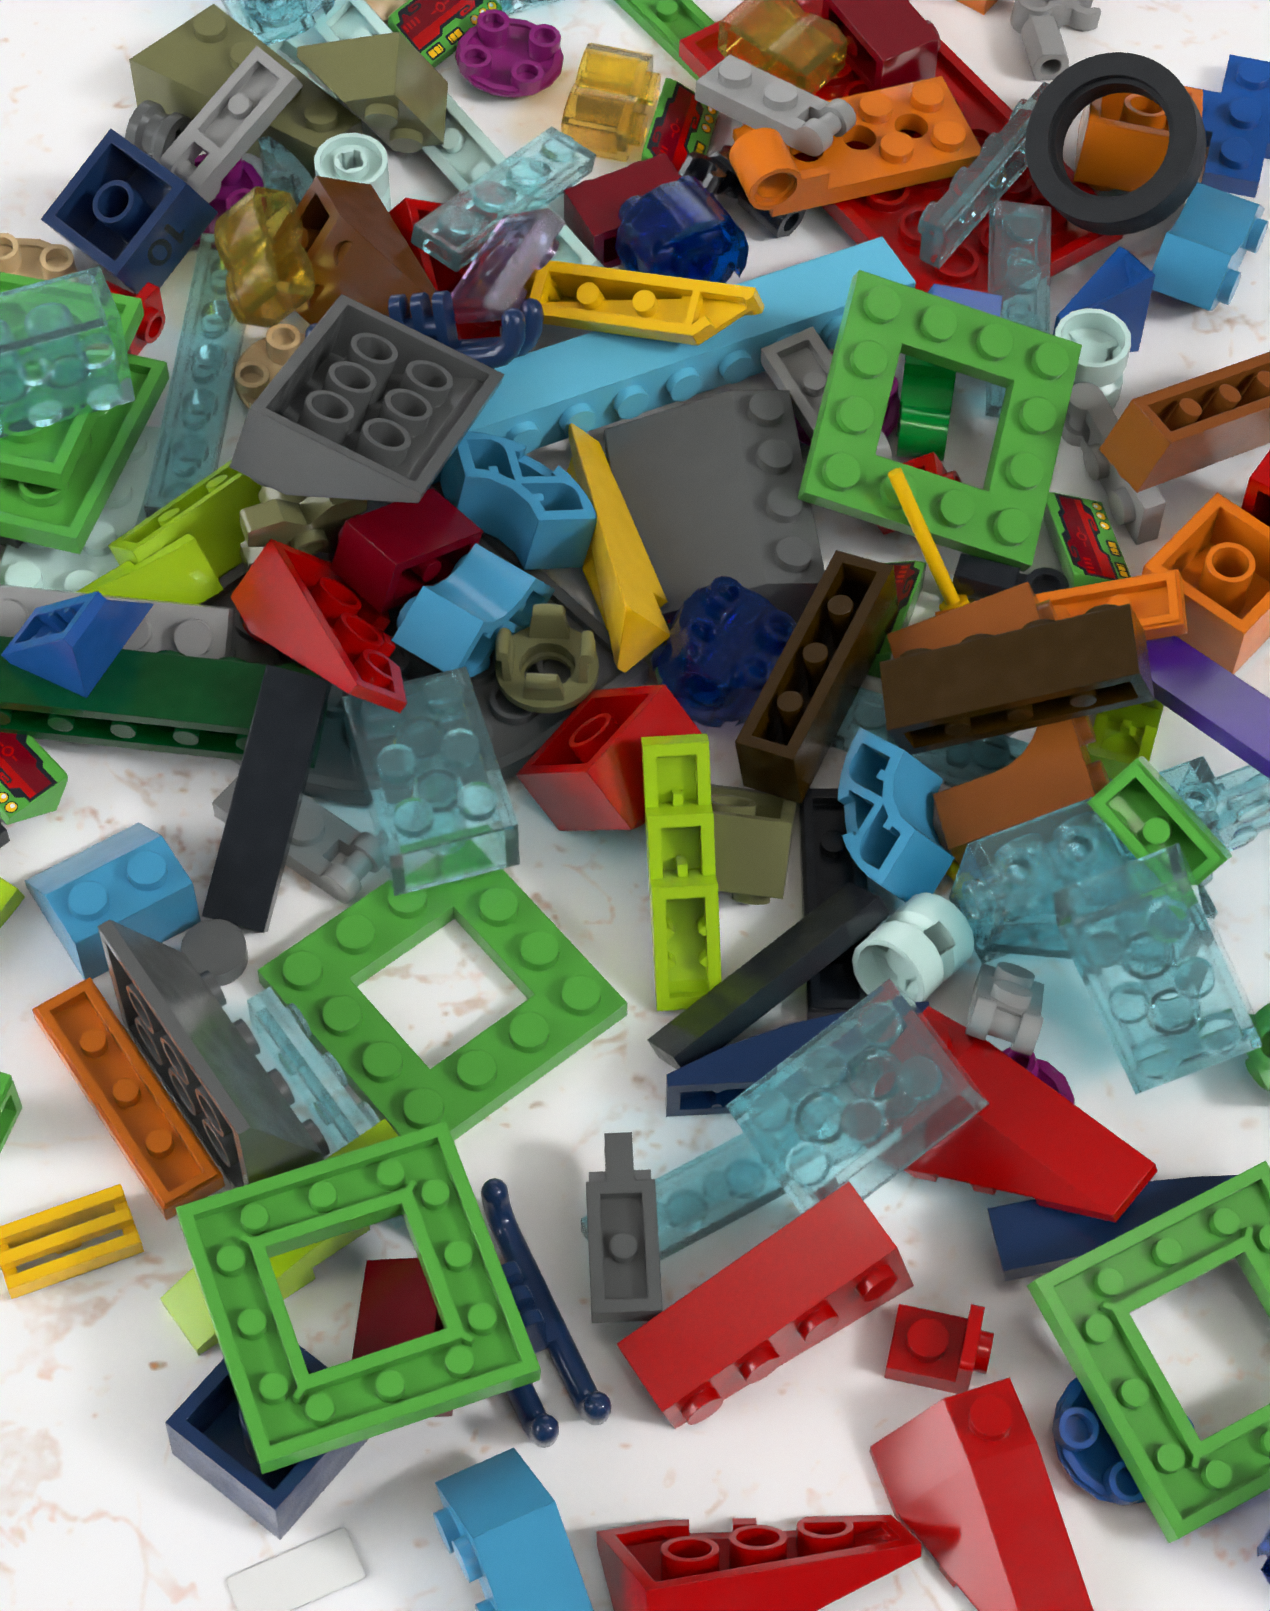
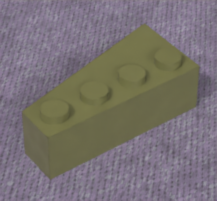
[129,4,363,189]

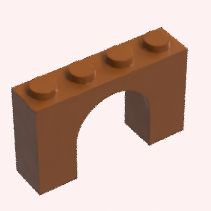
[887,582,1110,872]

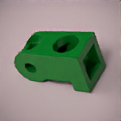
[896,355,956,462]

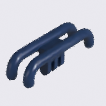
[305,291,544,369]
[481,1178,612,1448]

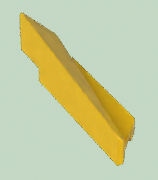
[478,259,764,346]
[566,423,671,673]

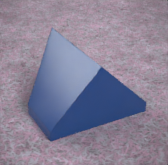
[1053,246,1155,352]
[1,591,154,698]

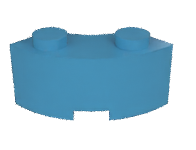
[1152,182,1269,311]
[440,431,597,570]
[392,543,555,679]
[838,727,955,902]

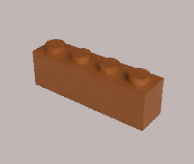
[1099,352,1270,493]

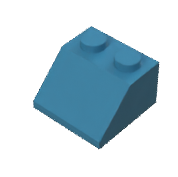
[25,822,201,980]

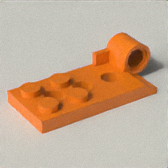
[729,76,985,217]

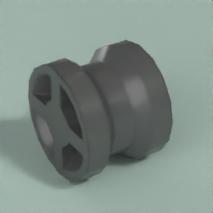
[125,100,192,163]

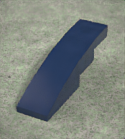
[665,1001,929,1117]
[987,1175,1237,1282]

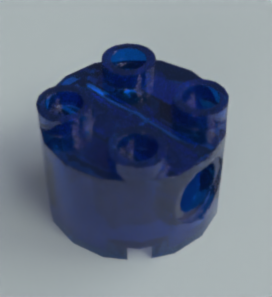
[615,175,749,284]
[651,576,797,728]

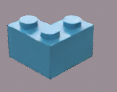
[433,1447,594,1611]

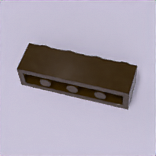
[735,550,899,803]
[879,604,1155,755]

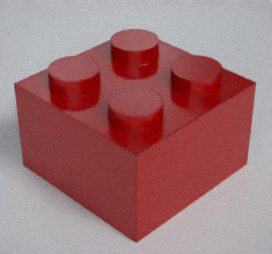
[516,684,702,831]

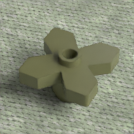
[240,485,367,572]

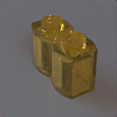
[717,0,848,95]
[561,42,661,162]
[214,186,315,328]

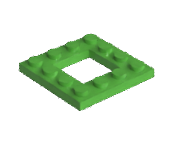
[797,270,1082,572]
[257,828,628,1141]
[176,1121,541,1474]
[1027,1161,1270,1543]

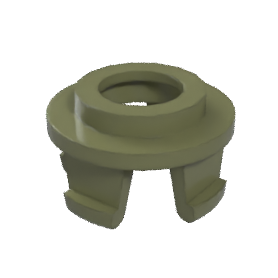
[495,603,599,713]

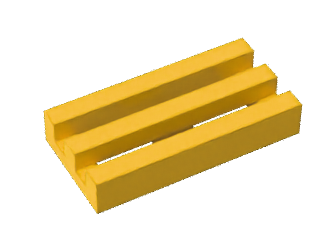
[0,1184,144,1299]

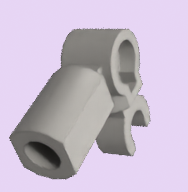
[1010,0,1101,80]

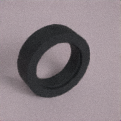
[1025,52,1206,235]

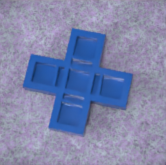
[1187,54,1270,198]

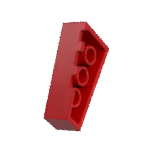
[616,1181,914,1429]

